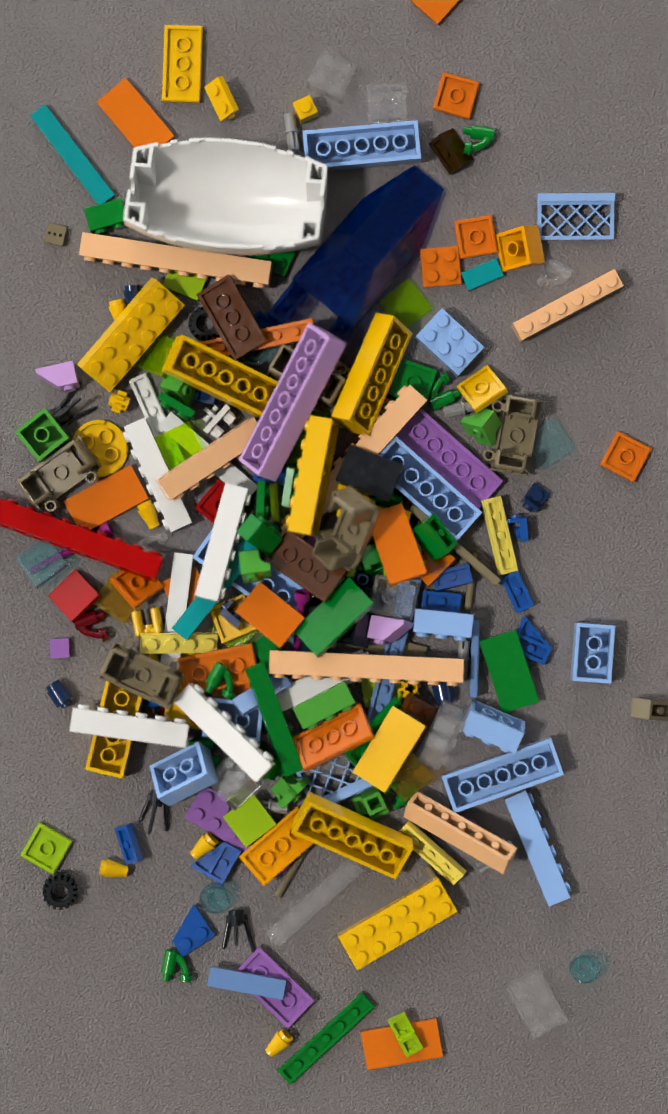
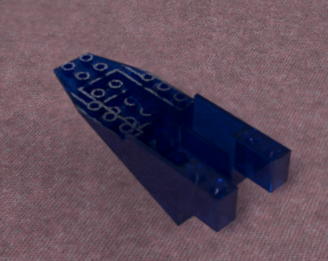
[268,165,444,342]

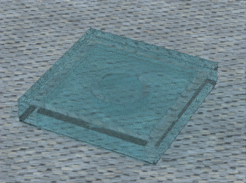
[532,417,575,470]
[15,541,68,589]

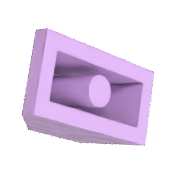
[35,361,80,393]
[367,615,414,645]

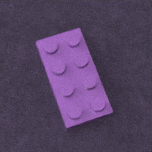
[236,946,315,1028]

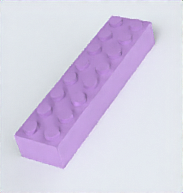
[239,323,346,482]

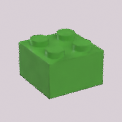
[15,408,71,463]

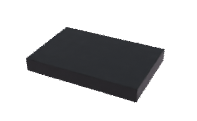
[335,444,404,502]

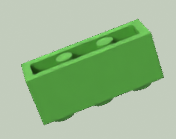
[293,681,355,730]

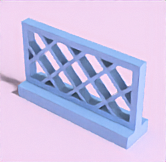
[537,193,615,240]
[296,754,374,804]

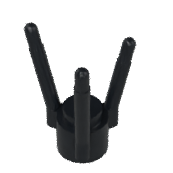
[52,380,97,426]
[138,789,168,834]
[222,910,255,953]

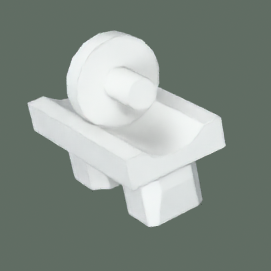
[203,405,237,439]

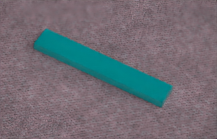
[30,104,115,204]
[172,538,259,640]

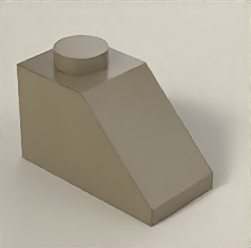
[630,698,668,721]

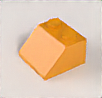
[495,225,545,272]

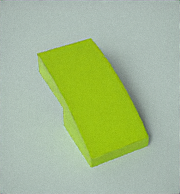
[387,1011,424,1057]

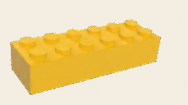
[77,277,185,393]
[331,313,413,436]
[161,335,278,419]
[286,415,340,537]
[85,681,143,779]
[292,792,413,880]
[338,876,458,970]

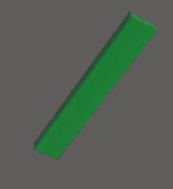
[245,662,304,777]
[277,992,375,1085]

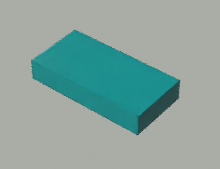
[461,258,504,291]

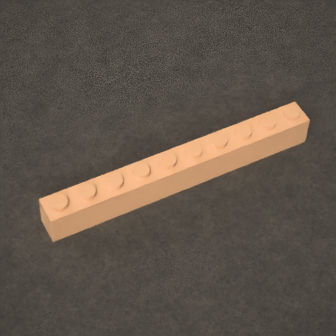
[79,232,273,289]
[281,385,428,539]
[269,650,464,686]

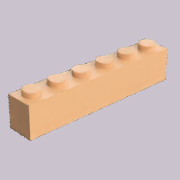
[511,269,624,342]
[155,417,257,501]
[404,791,517,874]

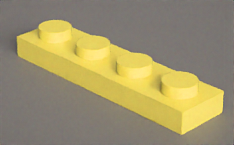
[481,496,518,575]
[140,632,218,654]
[398,820,467,885]

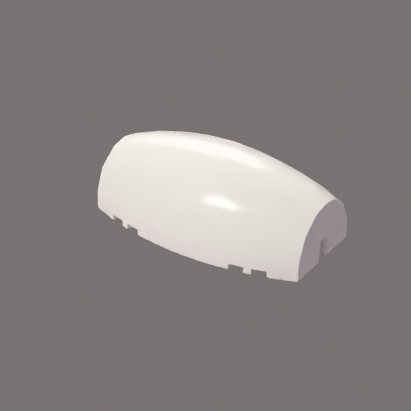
[123,138,328,255]

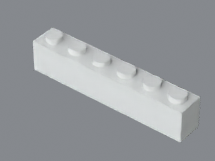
[123,417,193,532]
[195,483,251,603]
[277,649,369,711]
[173,684,275,782]
[70,704,190,748]

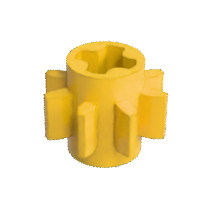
[108,390,131,414]
[397,680,421,698]

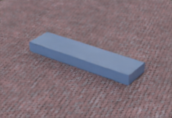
[470,620,480,697]
[207,966,286,1000]

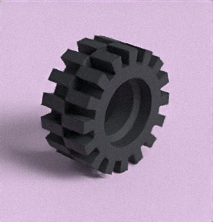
[188,307,219,341]
[43,872,78,910]

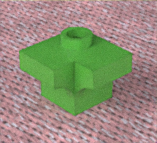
[160,375,196,407]
[460,408,501,447]
[239,550,272,583]
[270,775,311,809]
[351,786,389,820]

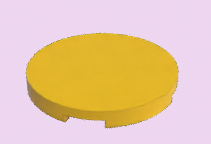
[72,420,128,477]

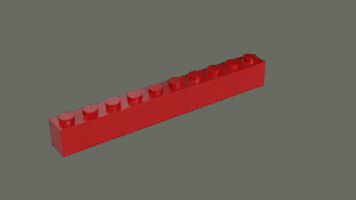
[0,497,164,582]

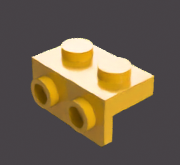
[204,76,239,122]

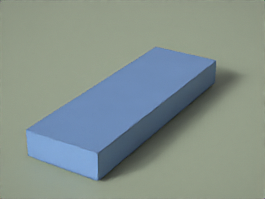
[232,675,292,717]

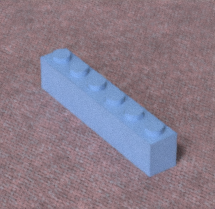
[504,789,572,906]

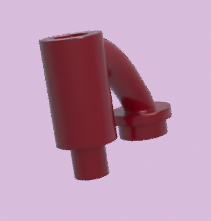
[74,610,109,642]

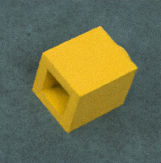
[292,94,318,125]

